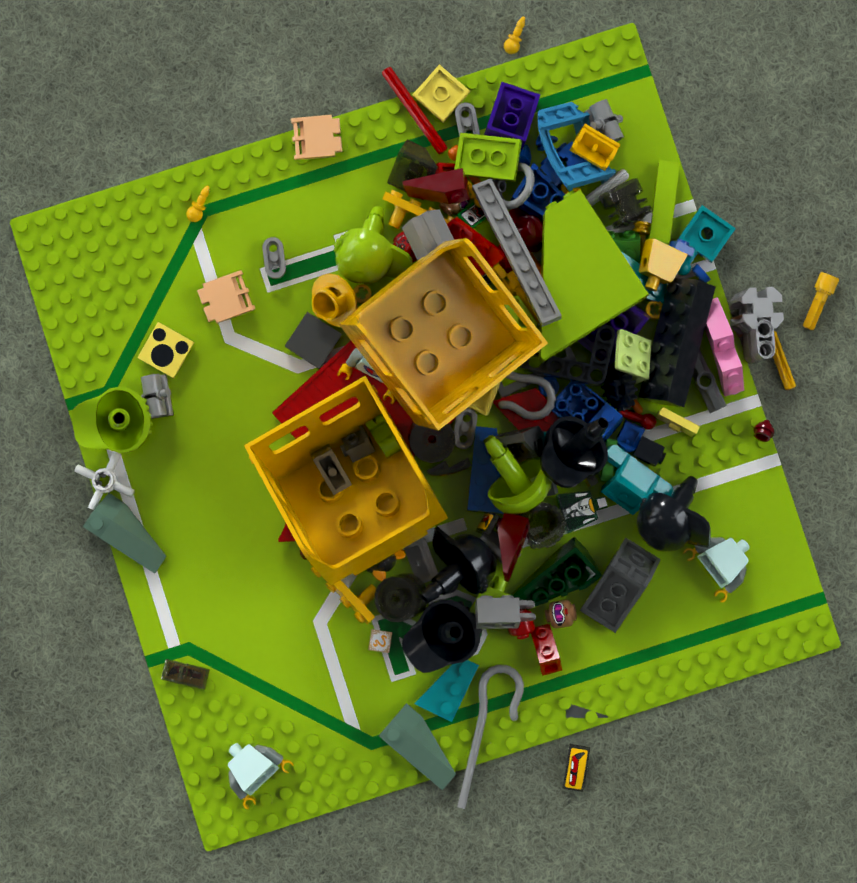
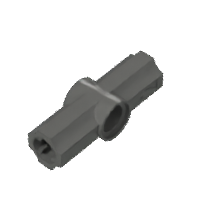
[692,349,727,414]

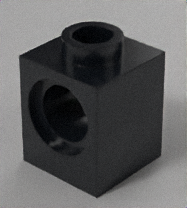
[632,436,666,467]

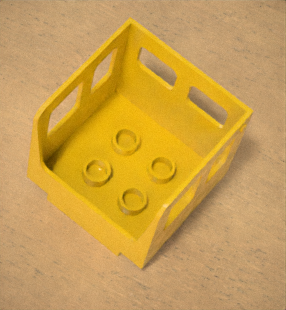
[339,238,548,431]
[244,376,448,586]

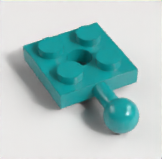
[677,205,736,276]

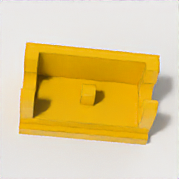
[570,124,621,171]

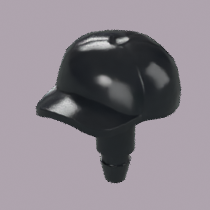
[540,416,608,488]
[637,476,711,552]
[420,526,497,603]
[402,599,482,673]

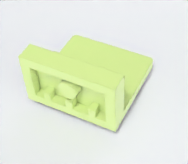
[615,329,652,384]

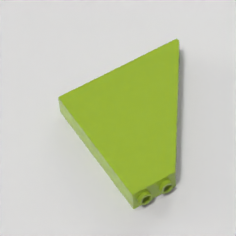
[539,190,649,363]

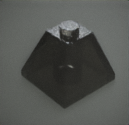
[387,139,438,201]

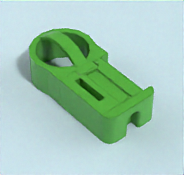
[598,439,617,482]

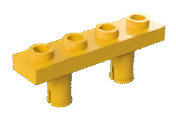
[382,190,454,229]
[310,564,379,625]

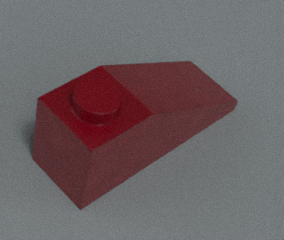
[402,168,470,204]
[496,513,530,582]

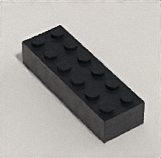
[639,278,716,407]

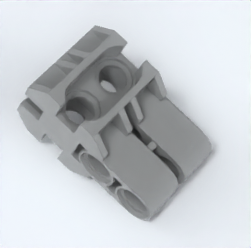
[728,287,784,364]

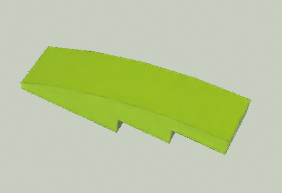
[649,160,680,245]

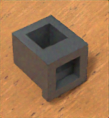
[340,425,375,462]

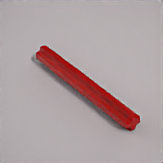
[382,67,447,155]

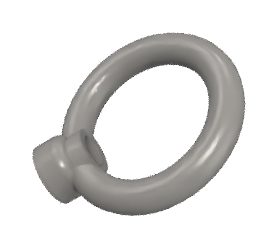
[492,163,535,209]

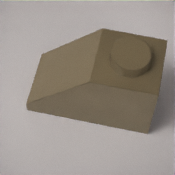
[311,444,352,495]

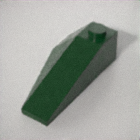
[511,537,603,610]

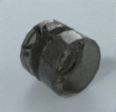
[598,178,653,229]

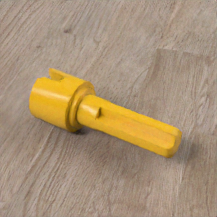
[502,271,540,323]
[803,272,839,330]

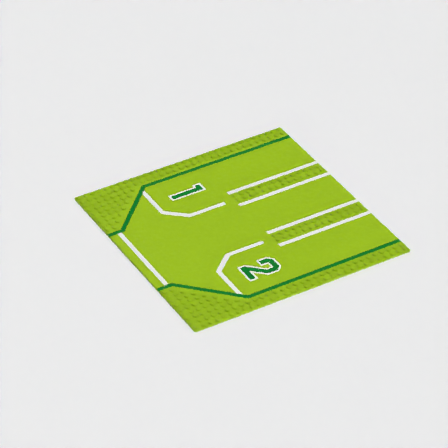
[10,23,841,851]

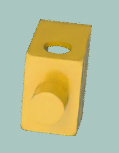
[639,238,688,292]

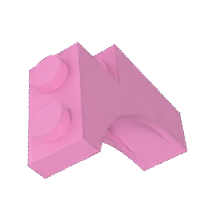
[705,297,744,397]

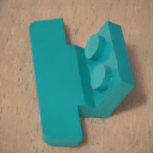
[601,445,673,515]

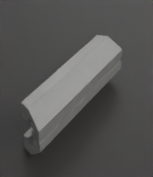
[402,209,454,260]

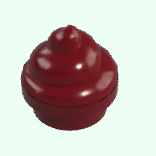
[753,420,775,442]

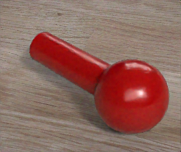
[619,410,657,430]

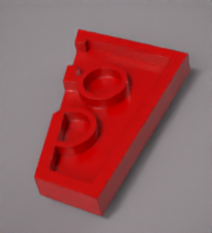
[447,217,506,277]

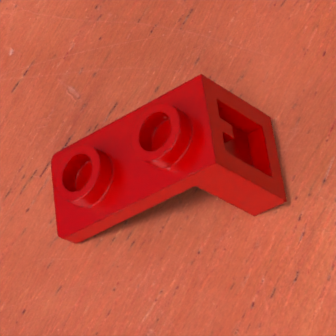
[531,624,562,676]

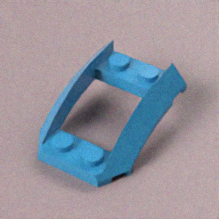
[538,102,616,192]

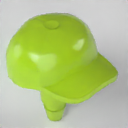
[334,206,412,284]
[72,387,153,453]
[484,435,552,514]

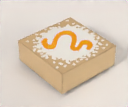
[368,629,392,653]

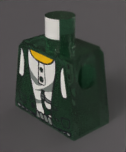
[556,491,608,534]

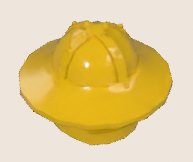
[312,273,357,327]

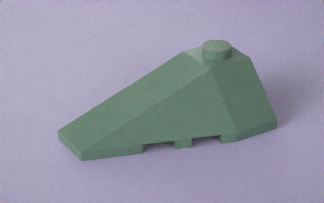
[83,493,167,574]
[379,703,456,790]

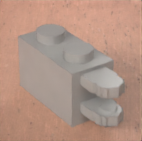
[475,595,536,629]

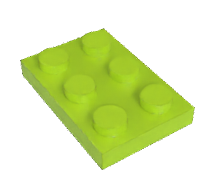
[454,133,522,182]

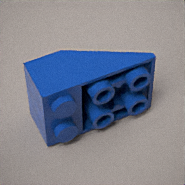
[552,376,624,442]

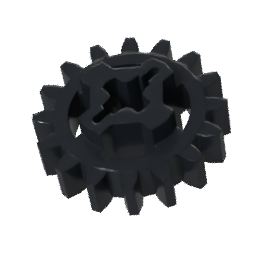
[601,366,638,412]

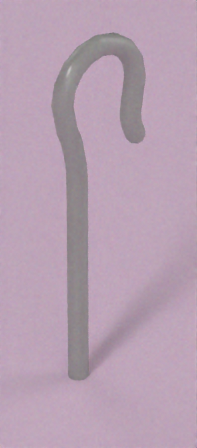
[497,368,556,420]
[457,665,524,809]

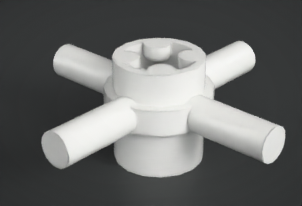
[74,452,135,510]

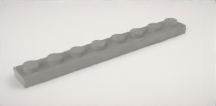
[472,178,562,327]

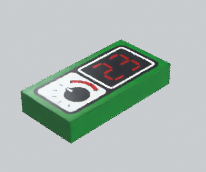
[454,202,487,229]

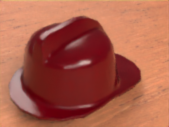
[509,208,543,252]

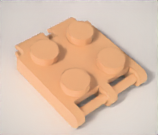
[291,115,342,160]
[197,270,256,323]

